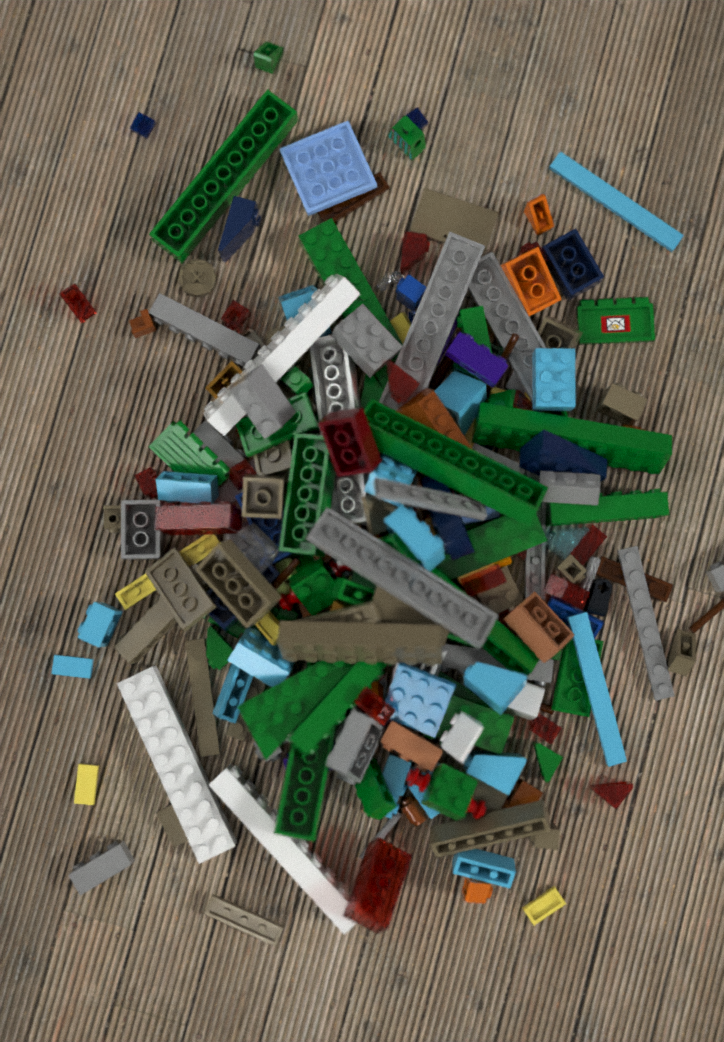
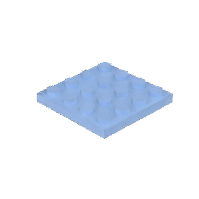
[279,121,377,216]

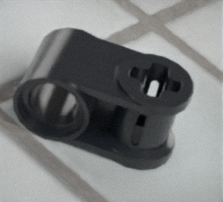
[585,579,612,617]

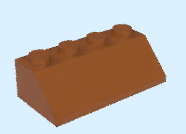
[396,388,473,449]

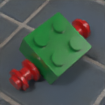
[278,557,353,616]
[406,763,487,820]

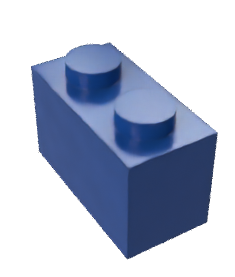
[396,274,426,312]

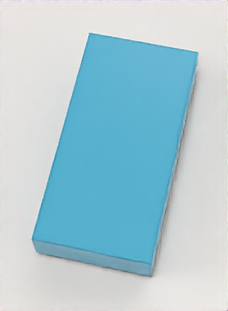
[52,655,94,679]

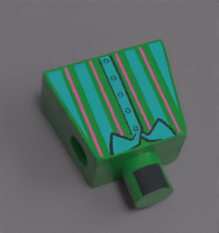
[388,115,426,161]

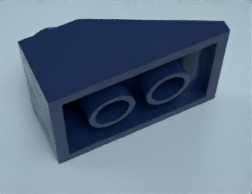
[218,196,261,262]

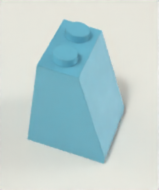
[278,285,332,337]
[434,370,487,436]
[463,662,528,716]
[462,750,527,795]

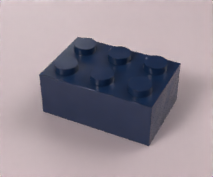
[540,228,604,301]

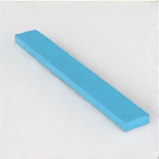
[549,151,684,252]
[567,612,627,767]

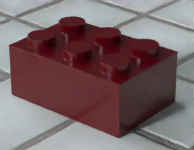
[318,407,382,477]

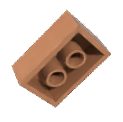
[504,592,575,663]
[380,720,444,772]

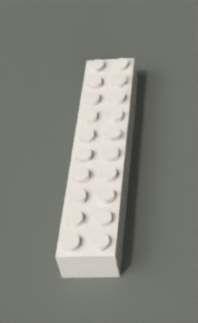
[203,274,360,436]
[310,335,370,526]
[117,666,237,864]
[209,763,362,935]

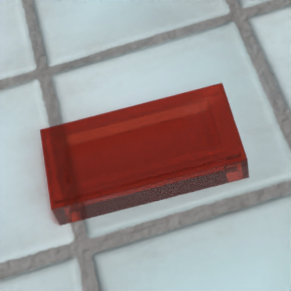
[567,524,607,566]

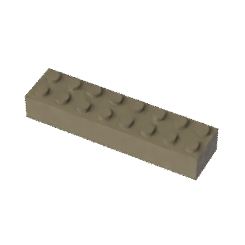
[277,621,443,666]

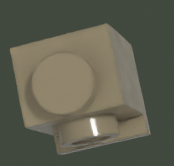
[103,505,121,533]
[554,554,587,584]

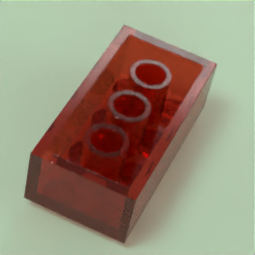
[154,501,242,536]
[343,837,412,934]

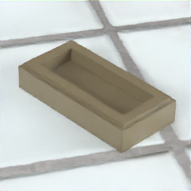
[156,804,188,848]

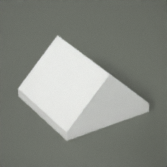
[505,682,545,721]

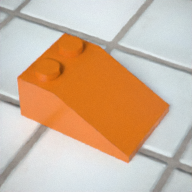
[500,247,562,316]

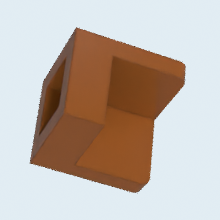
[129,309,157,338]

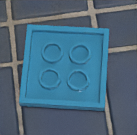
[380,663,456,738]

